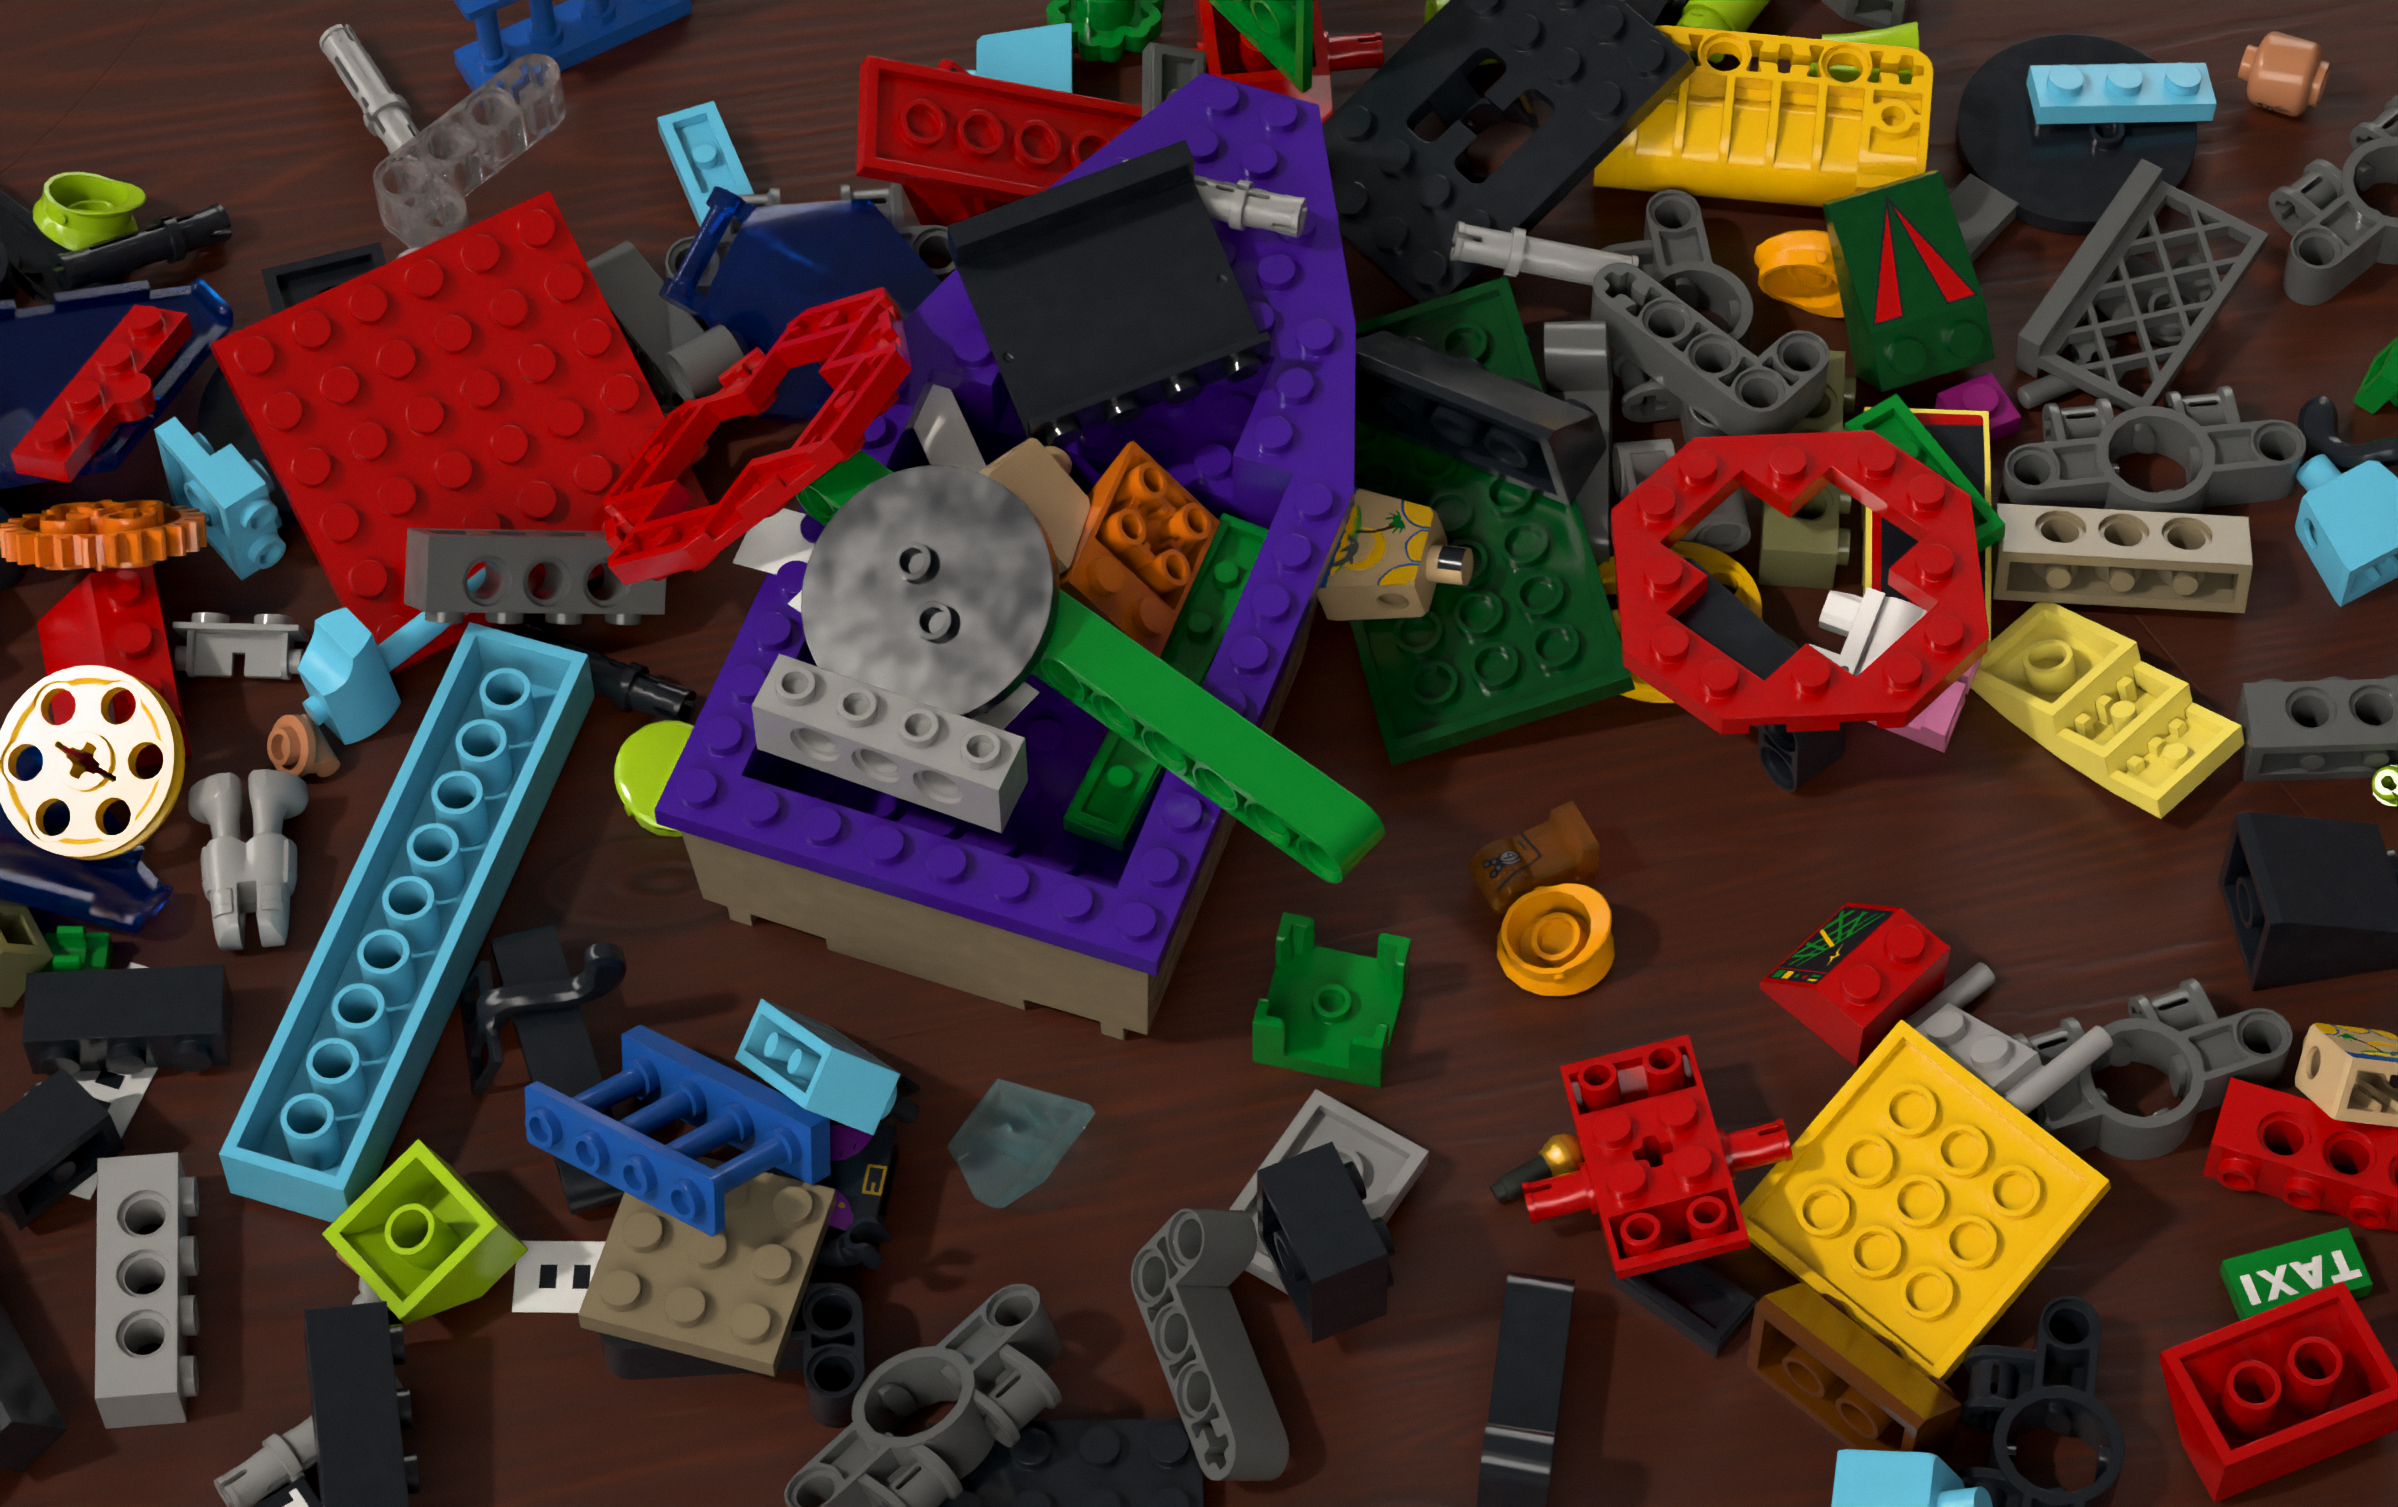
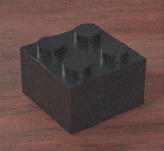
[1257,1141,1395,1344]

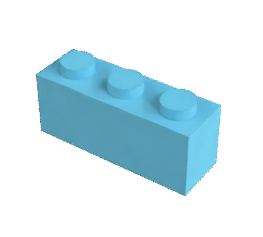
[735,998,900,1135]

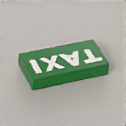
[2219,1227,2373,1321]

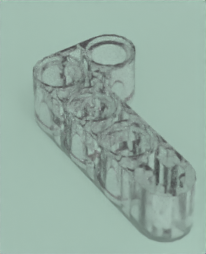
[372,53,566,249]

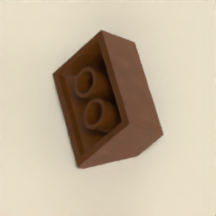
[1746,1282,1962,1455]

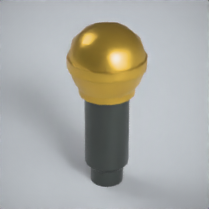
[1490,1133,1584,1204]

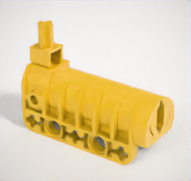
[1593,25,1933,208]

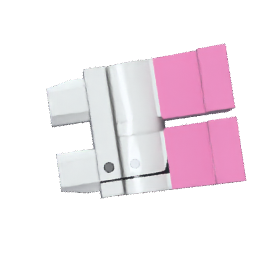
[1809,587,1989,753]

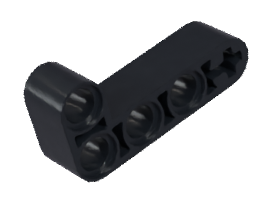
[1676,557,1846,793]
[1477,1271,1575,1507]
[599,1282,868,1429]

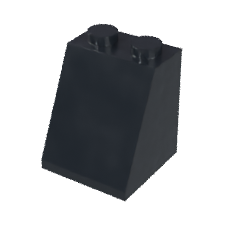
[2218,812,2398,991]

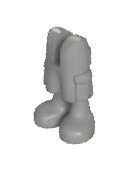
[188,769,309,951]

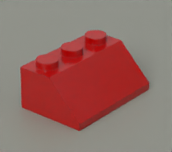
[37,565,192,775]
[2159,1281,2398,1503]

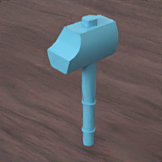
[297,567,486,745]

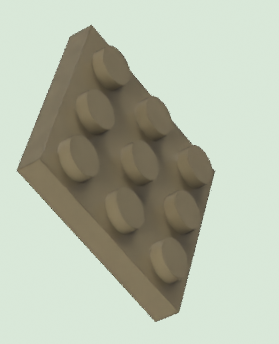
[578,1156,837,1377]

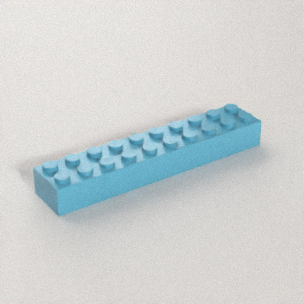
[219,622,595,1223]

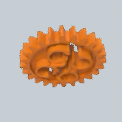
[0,499,207,571]

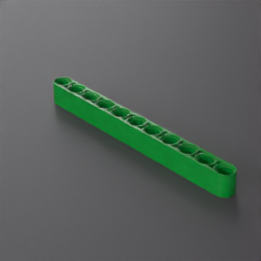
[796,449,1385,884]

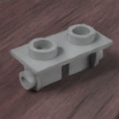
[172,612,309,680]

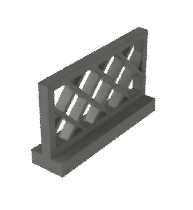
[2015,159,2269,411]

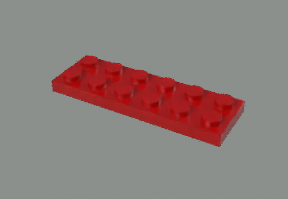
[856,55,1142,203]

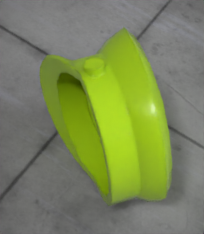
[33,172,147,251]
[614,720,694,838]

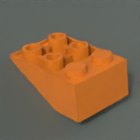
[1059,440,1220,658]

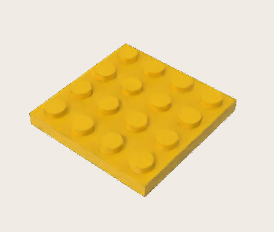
[1740,1019,2111,1383]

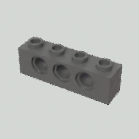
[404,528,667,625]
[2235,675,2398,782]

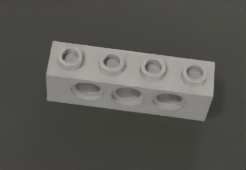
[752,654,1028,833]
[95,1152,199,1429]

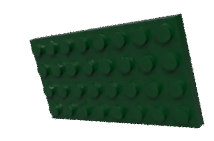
[1349,276,1635,766]

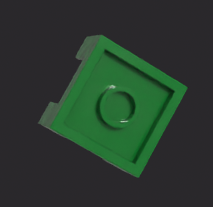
[1252,912,1411,1089]

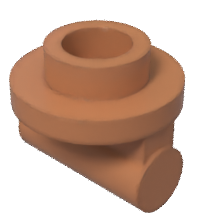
[267,714,340,778]

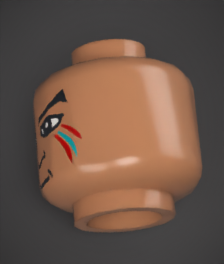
[2238,31,2331,116]

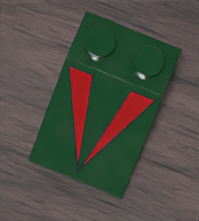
[1822,169,1995,392]

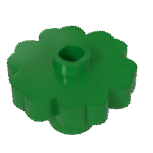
[1046,0,1165,63]

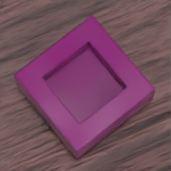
[1935,372,2021,442]

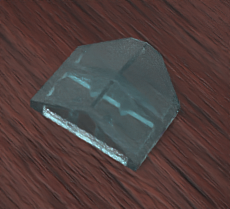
[947,1078,1096,1208]

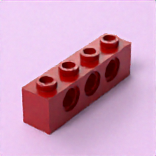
[2202,1077,2398,1233]

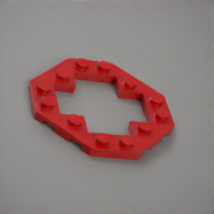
[603,287,912,585]
[1611,430,1989,735]

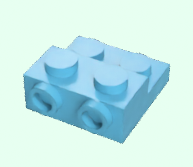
[154,417,286,581]

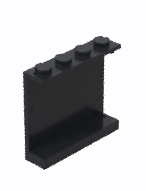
[947,140,1271,448]

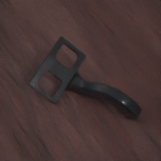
[2297,396,2398,472]
[459,942,627,1096]

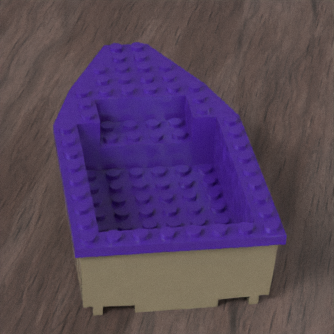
[655,72,1356,1041]

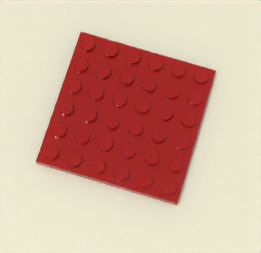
[211,191,710,677]

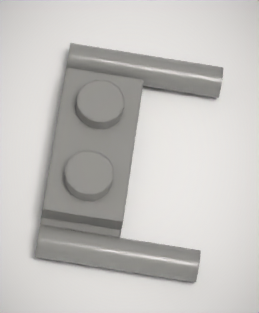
[1883,962,2113,1115]

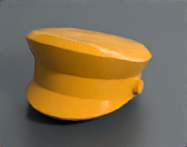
[1754,230,1844,318]
[1497,883,1615,996]

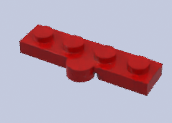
[10,304,193,483]

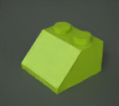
[322,1139,529,1324]

